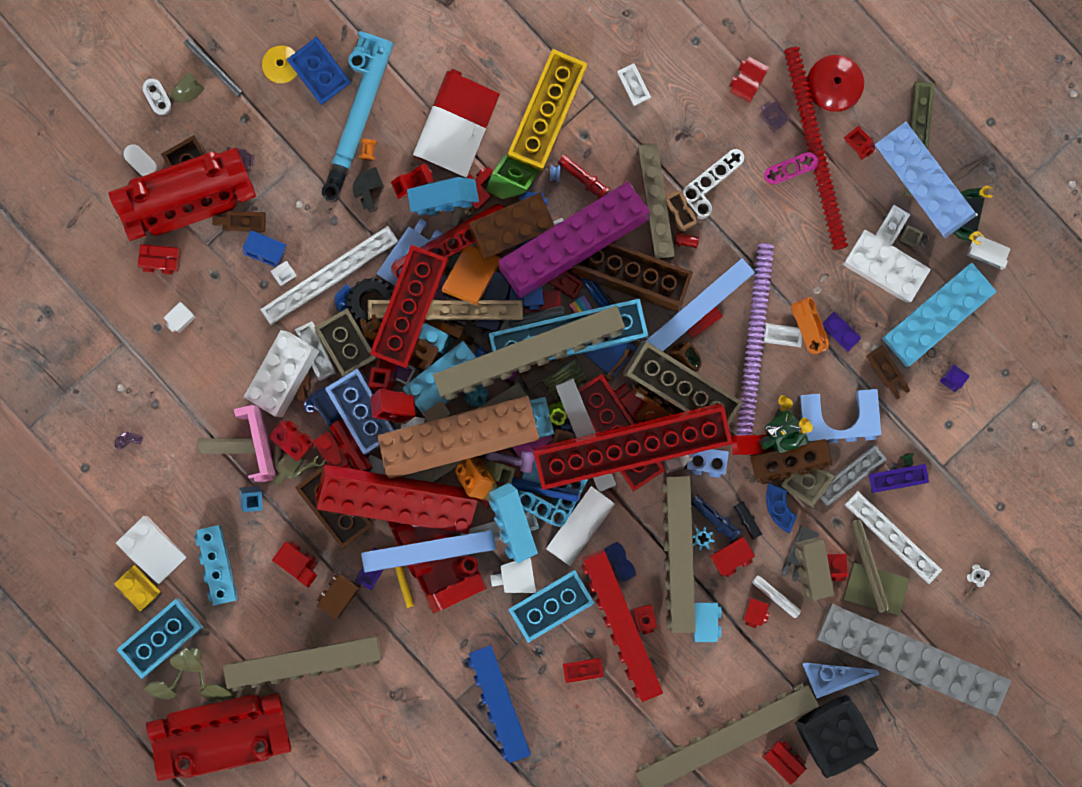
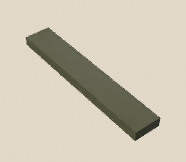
[904,81,935,196]

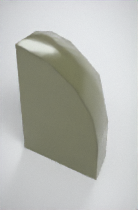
[170,72,204,103]

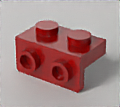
[269,420,315,461]

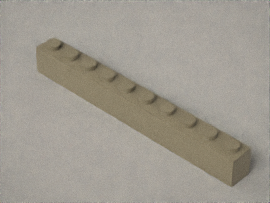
[635,683,819,787]

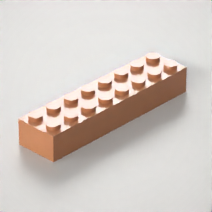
[377,396,540,479]

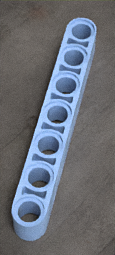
[646,258,755,352]
[361,530,496,572]

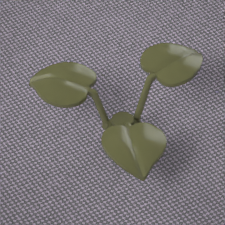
[143,647,236,702]

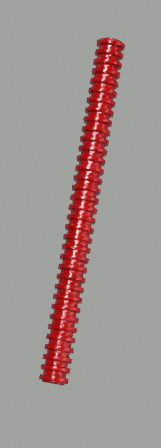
[783,46,849,250]

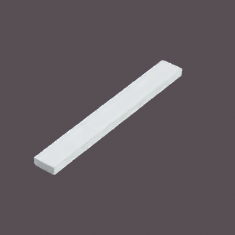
[260,226,398,326]

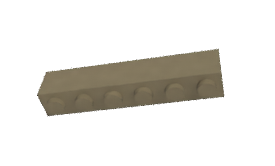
[638,143,675,260]

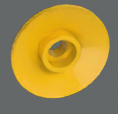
[262,45,297,83]

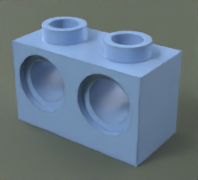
[686,449,729,478]

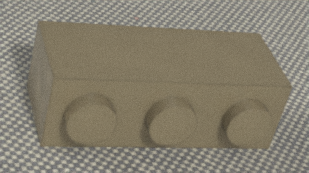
[795,537,834,601]

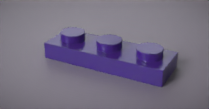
[868,464,929,493]

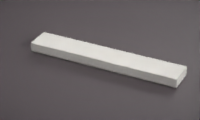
[844,491,942,584]

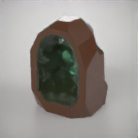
[669,341,702,372]

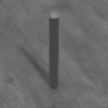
[184,38,243,97]

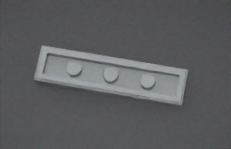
[821,444,887,507]

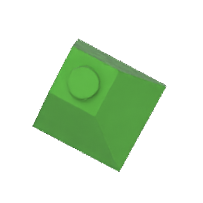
[486,155,539,199]

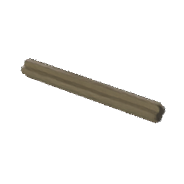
[851,520,889,612]

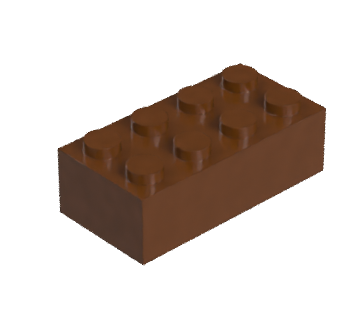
[468,193,555,260]
[295,464,374,549]

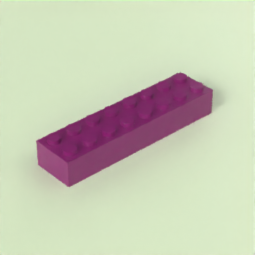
[499,181,650,299]

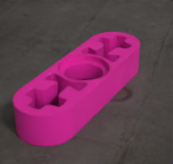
[764,152,818,185]

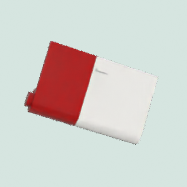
[412,69,500,178]

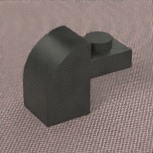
[353,167,384,213]

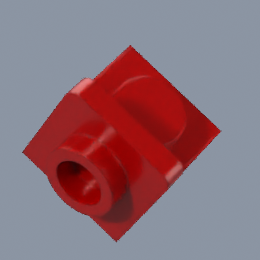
[844,126,876,160]
[827,553,849,581]

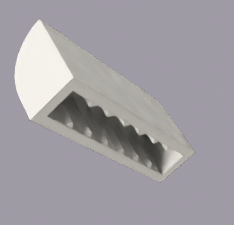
[546,486,615,566]

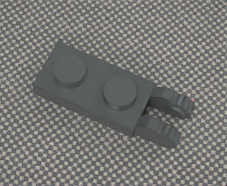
[781,526,819,582]

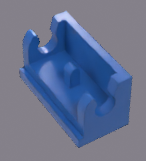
[243,230,286,267]

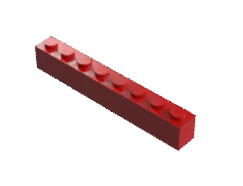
[581,549,663,702]

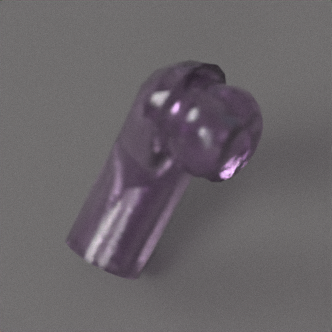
[114,432,143,450]

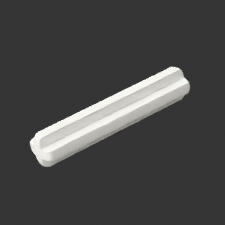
[752,576,801,618]

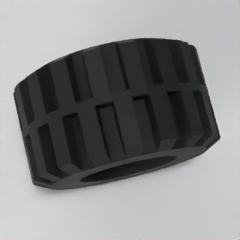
[347,277,393,324]

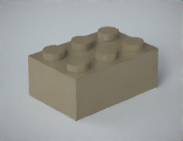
[314,308,377,377]

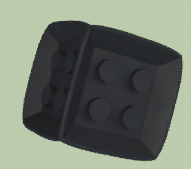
[795,695,879,778]

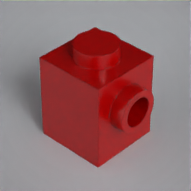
[742,598,770,628]
[632,604,657,634]

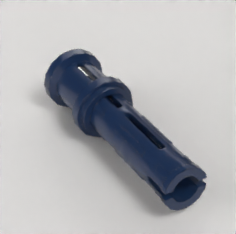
[691,494,742,543]

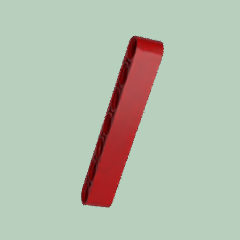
[391,203,505,278]

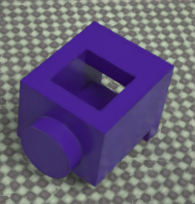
[939,365,970,392]

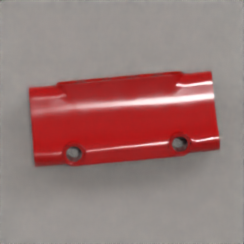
[108,147,256,242]
[146,692,292,782]

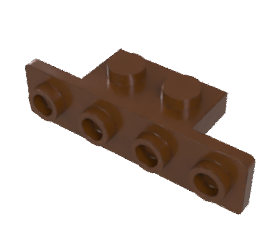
[631,383,679,422]

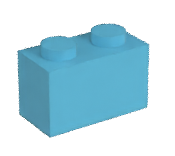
[693,602,721,642]

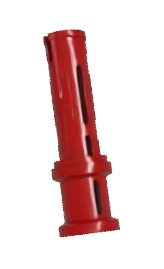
[558,154,611,199]

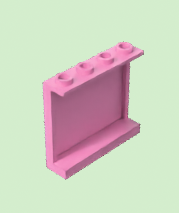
[234,405,277,482]

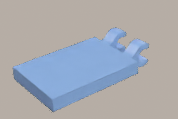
[376,219,443,286]

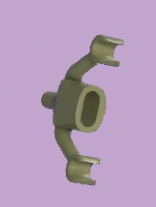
[273,444,327,486]

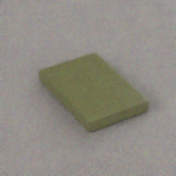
[843,563,910,616]

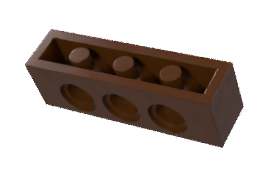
[750,439,833,484]

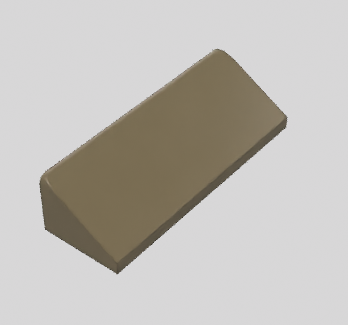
[197,438,256,454]

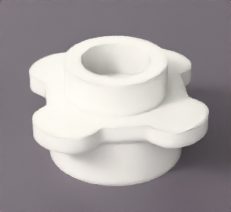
[967,564,990,587]

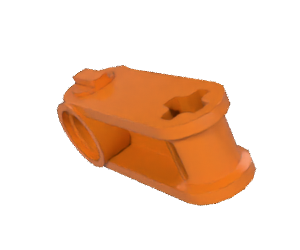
[791,297,829,354]

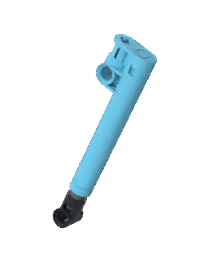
[322,31,394,203]

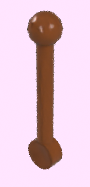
[604,348,632,381]

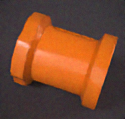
[358,139,377,161]

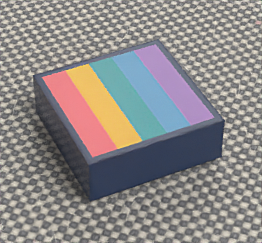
[568,294,594,314]

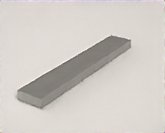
[555,378,617,492]

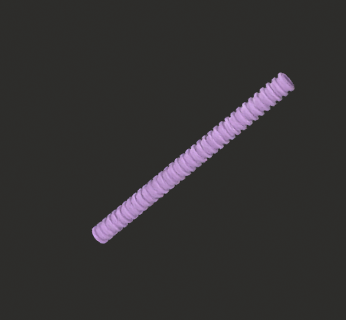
[736,243,775,435]

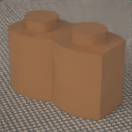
[666,190,696,232]

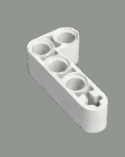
[682,149,744,219]

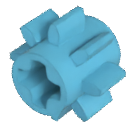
[464,384,489,407]
[692,527,715,550]

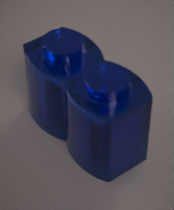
[604,541,636,582]

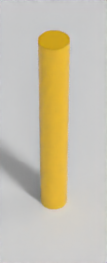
[395,566,414,608]

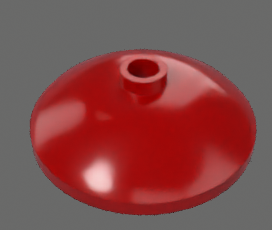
[807,55,864,112]

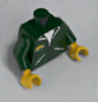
[759,395,813,453]

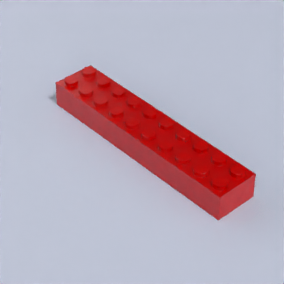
[532,403,732,490]

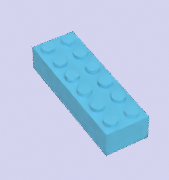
[881,263,997,368]

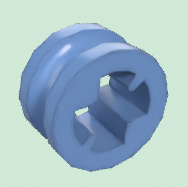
[550,165,560,182]

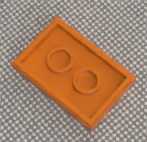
[442,245,501,305]

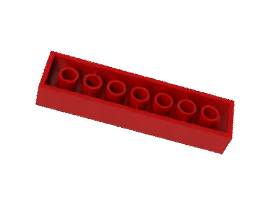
[316,464,478,534]

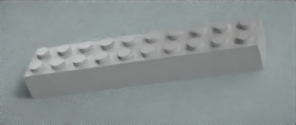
[815,603,1012,716]

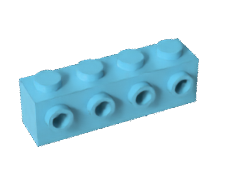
[489,483,538,563]
[194,525,238,606]

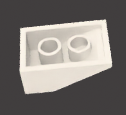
[116,516,187,584]

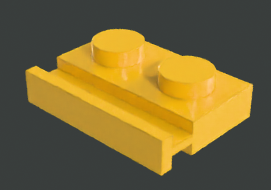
[114,564,162,612]

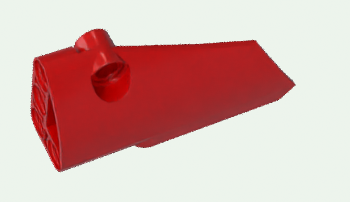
[387,521,487,614]

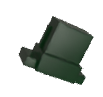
[900,453,914,466]

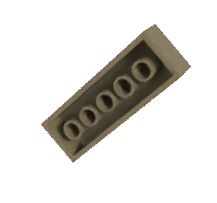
[622,341,743,426]

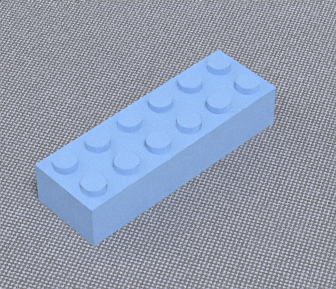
[875,122,976,238]

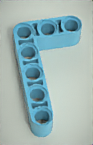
[518,479,588,527]

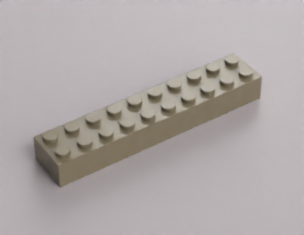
[432,305,625,400]

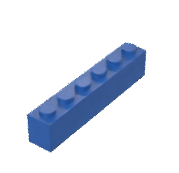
[467,645,531,763]

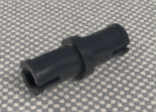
[733,501,763,540]

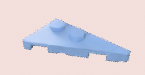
[802,662,879,699]

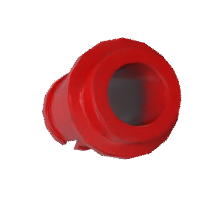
[674,231,699,248]

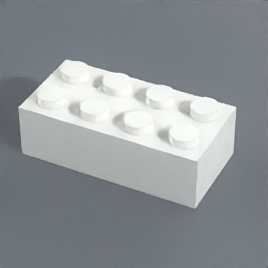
[842,230,931,304]
[244,330,320,417]

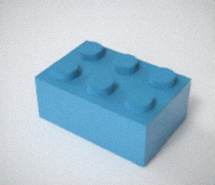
[407,177,479,216]

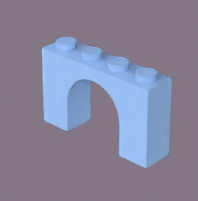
[799,389,881,444]

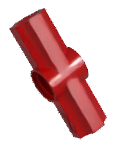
[330,419,374,472]

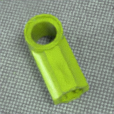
[548,401,568,426]

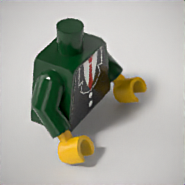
[953,186,993,245]

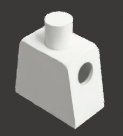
[490,557,536,593]

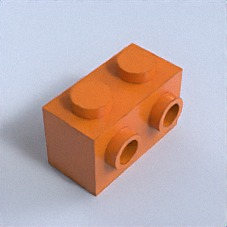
[454,457,496,500]

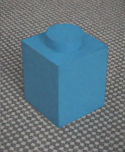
[239,486,263,512]

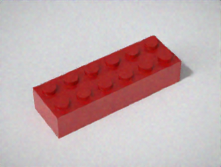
[370,245,449,369]
[578,374,666,492]

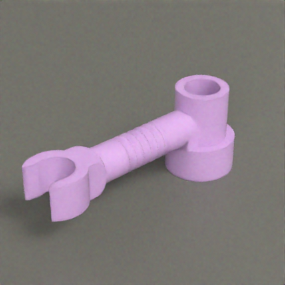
[485,451,535,473]

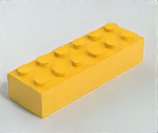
[508,49,588,172]

